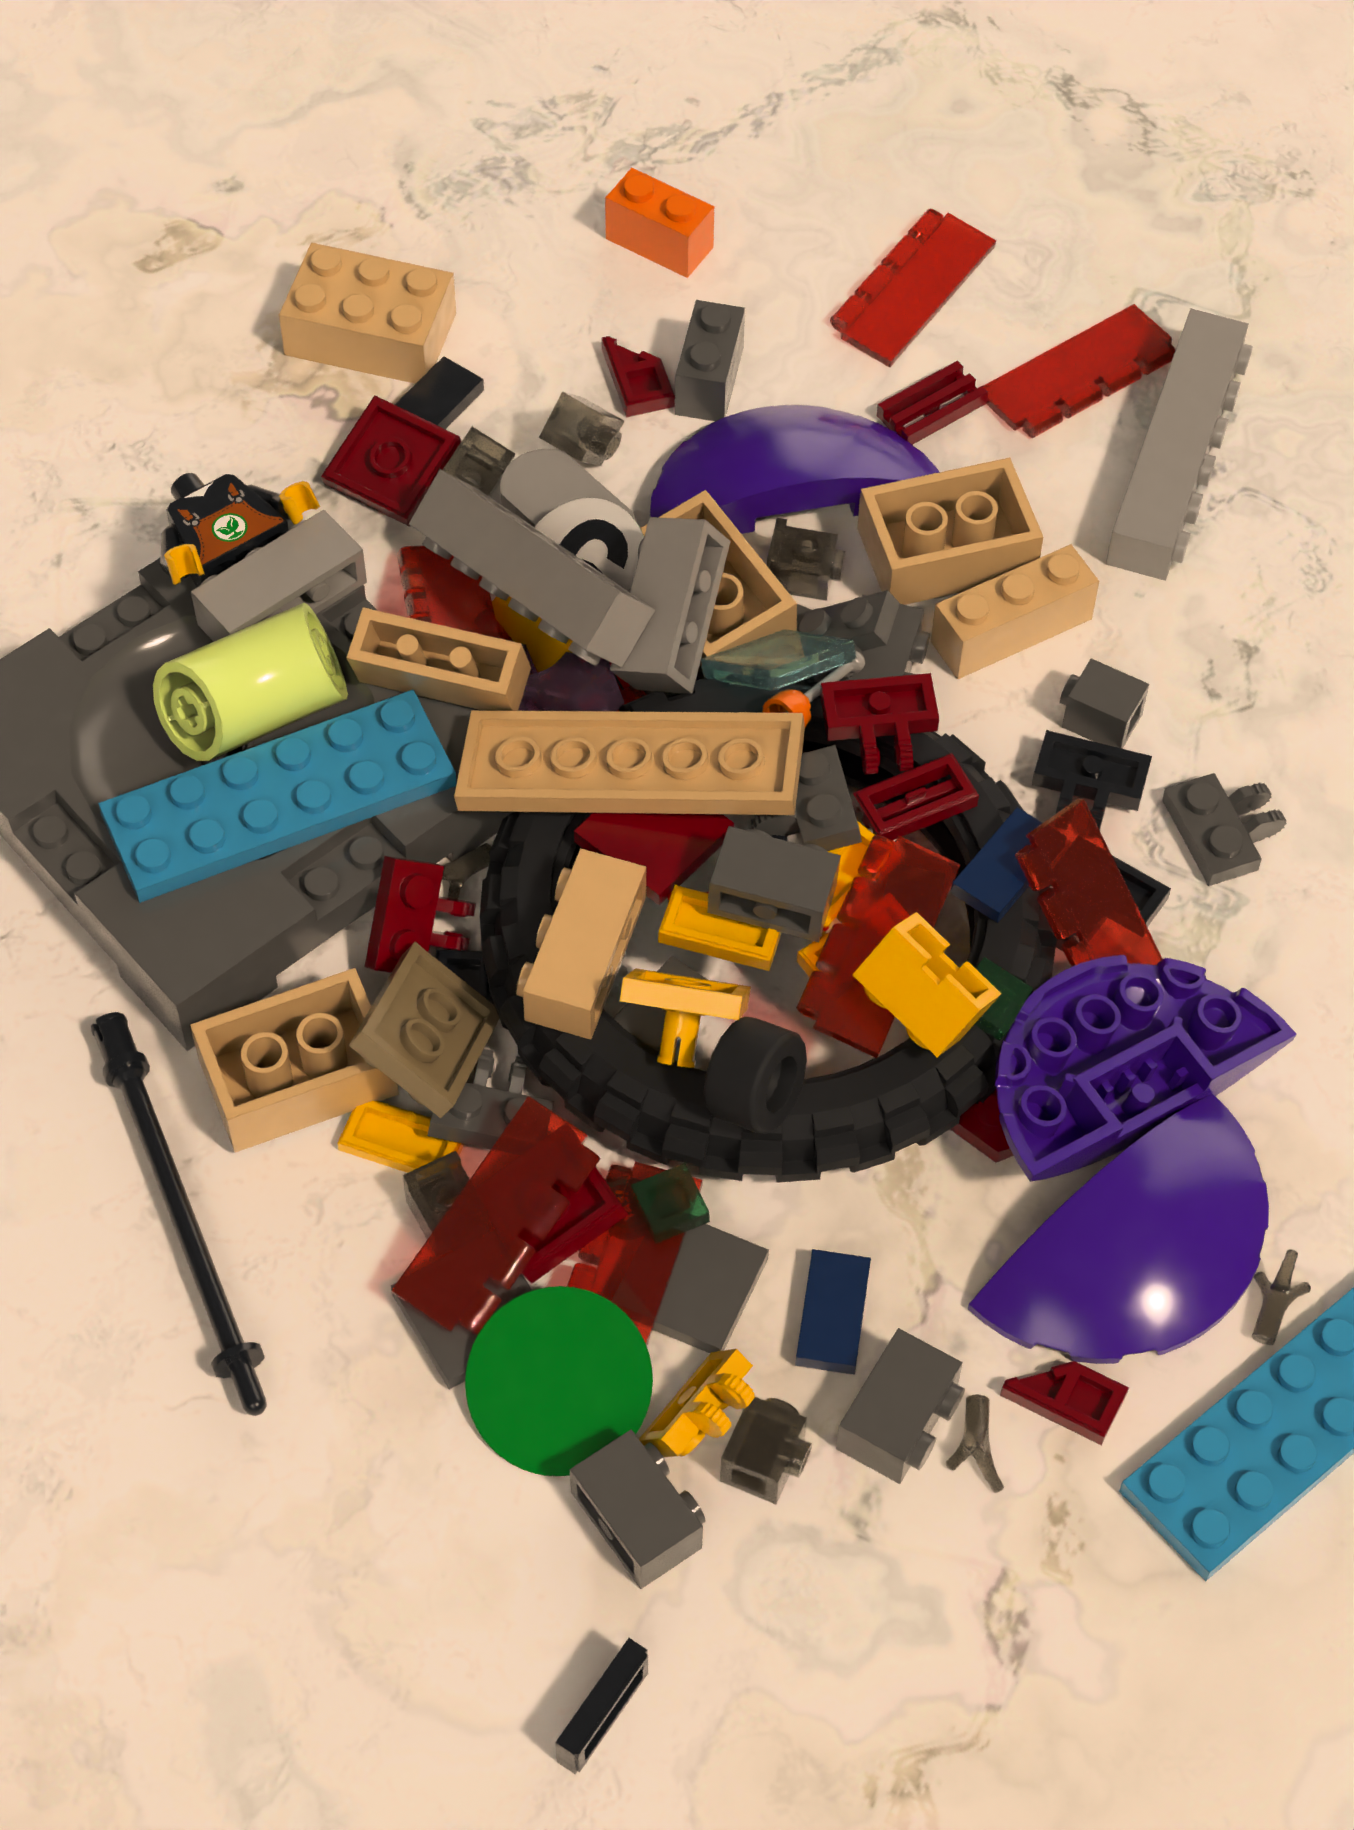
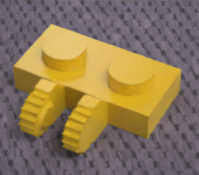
[639,1349,755,1457]

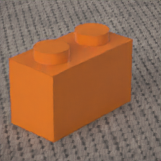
[605,168,715,278]

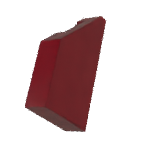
[601,336,675,418]
[1000,1361,1129,1446]

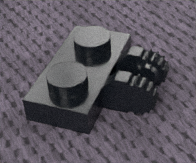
[1032,730,1152,838]

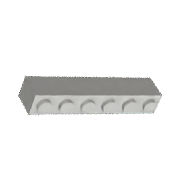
[1106,308,1253,581]
[409,469,655,667]

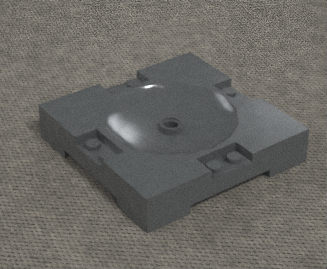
[0,520,512,1051]

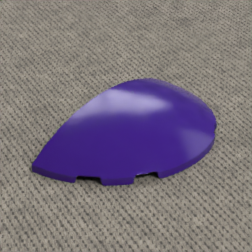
[650,405,939,534]
[995,955,1297,1182]
[968,1095,1269,1364]

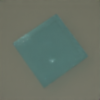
[701,629,856,691]

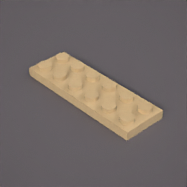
[454,710,805,815]

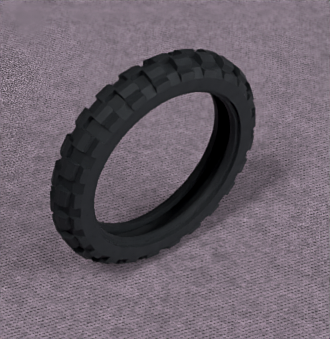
[479,673,1057,1183]

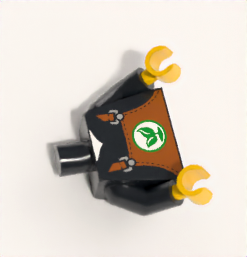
[160,473,320,587]

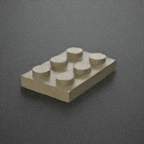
[349,942,499,1118]

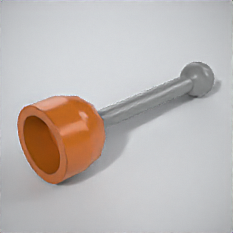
[763,651,865,727]

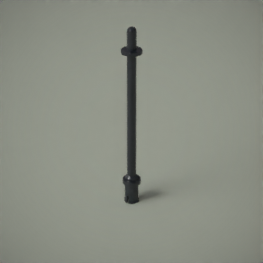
[91,1012,267,1416]

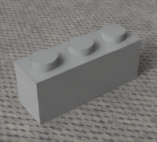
[191,510,367,642]
[610,517,731,694]

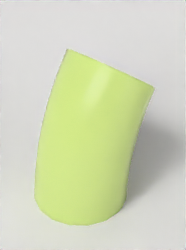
[153,603,348,761]

